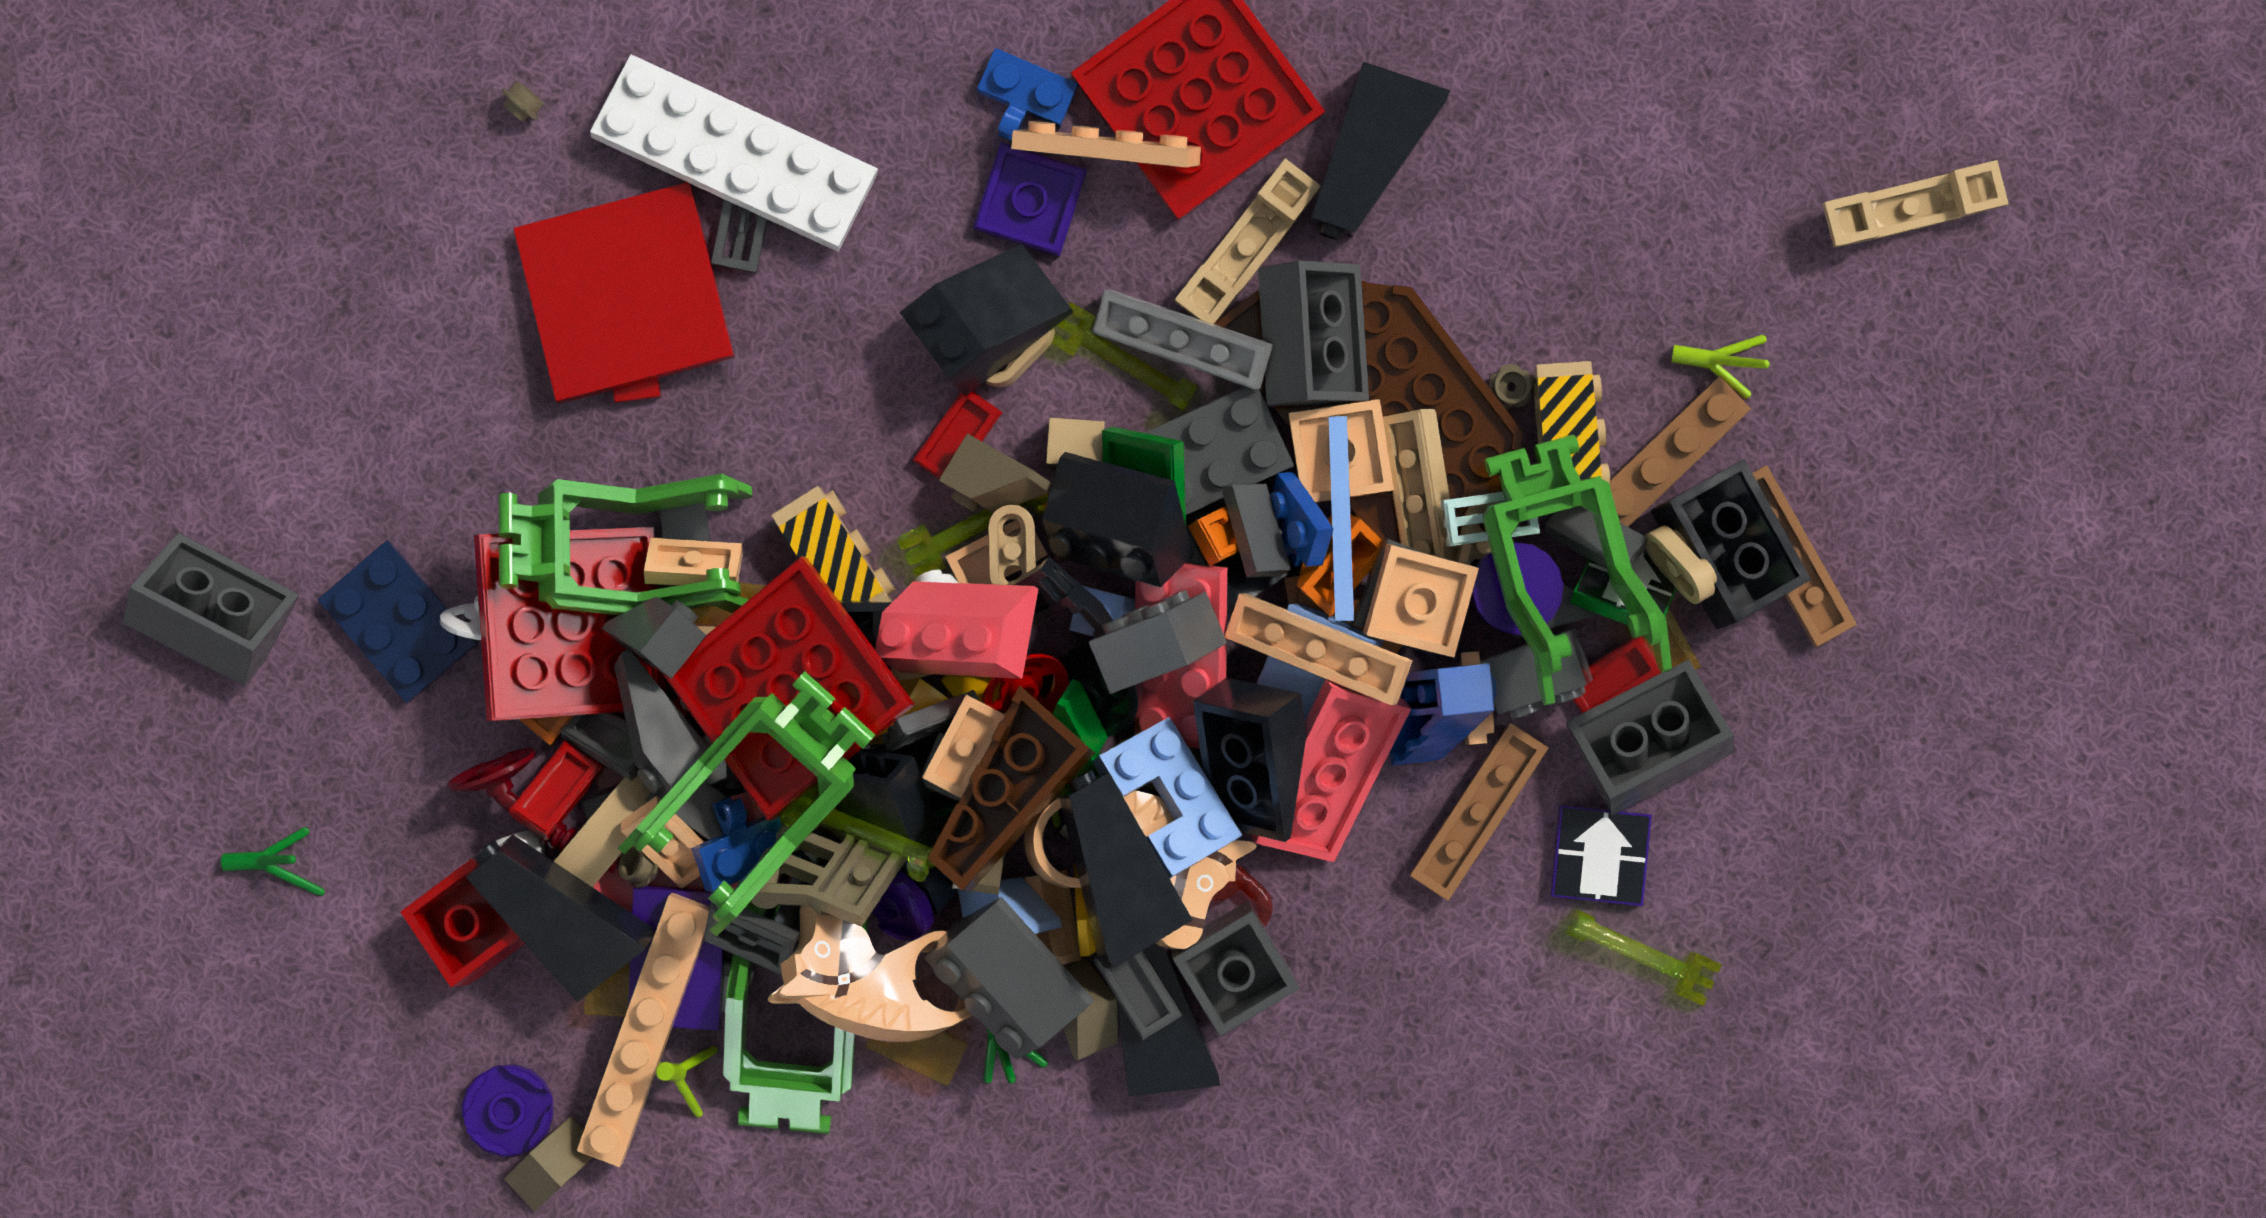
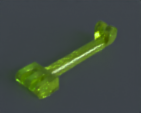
[1051,302,1197,411]
[897,494,1049,578]
[780,785,934,882]
[1565,909,1722,1006]

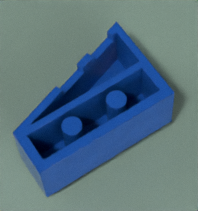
[1390,663,1497,766]

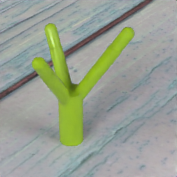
[1671,335,1770,399]
[656,1045,718,1118]

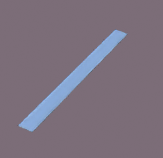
[1329,416,1354,621]

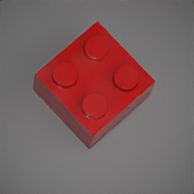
[400,858,525,988]

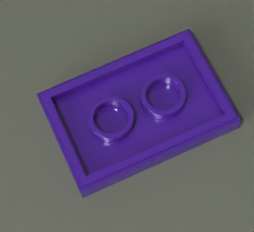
[628,886,726,1031]

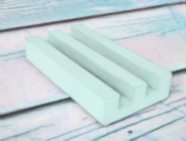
[1440,492,1540,547]

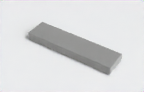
[1092,289,1273,389]

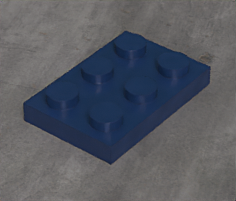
[317,540,478,703]

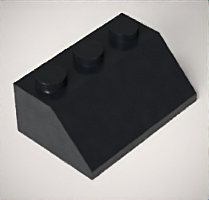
[1042,452,1193,587]
[1650,459,1811,630]

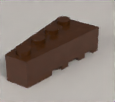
[927,685,1095,893]

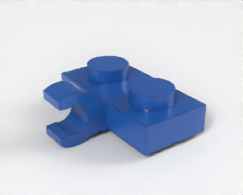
[977,48,1078,142]
[1269,472,1334,567]
[691,797,792,892]

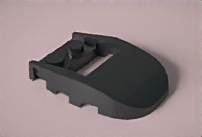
[1006,557,1143,738]

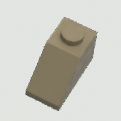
[939,434,1052,513]

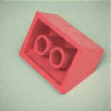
[875,581,1038,679]

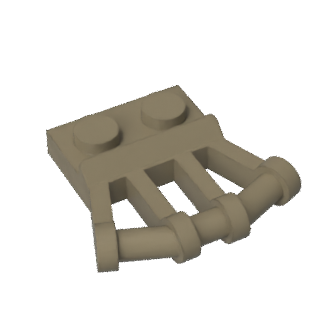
[751,809,907,927]

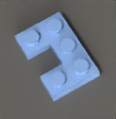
[1092,717,1242,879]

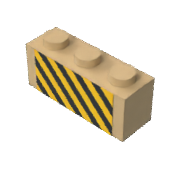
[1532,361,1610,484]
[771,486,896,602]

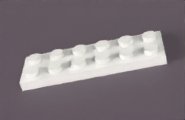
[590,54,878,252]

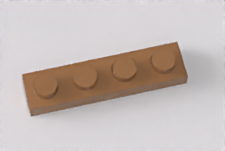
[1610,376,1751,527]
[1752,465,1857,647]
[1409,723,1549,901]

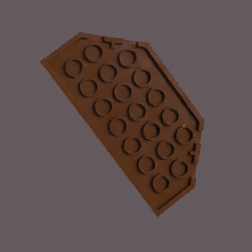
[1214,281,1523,567]

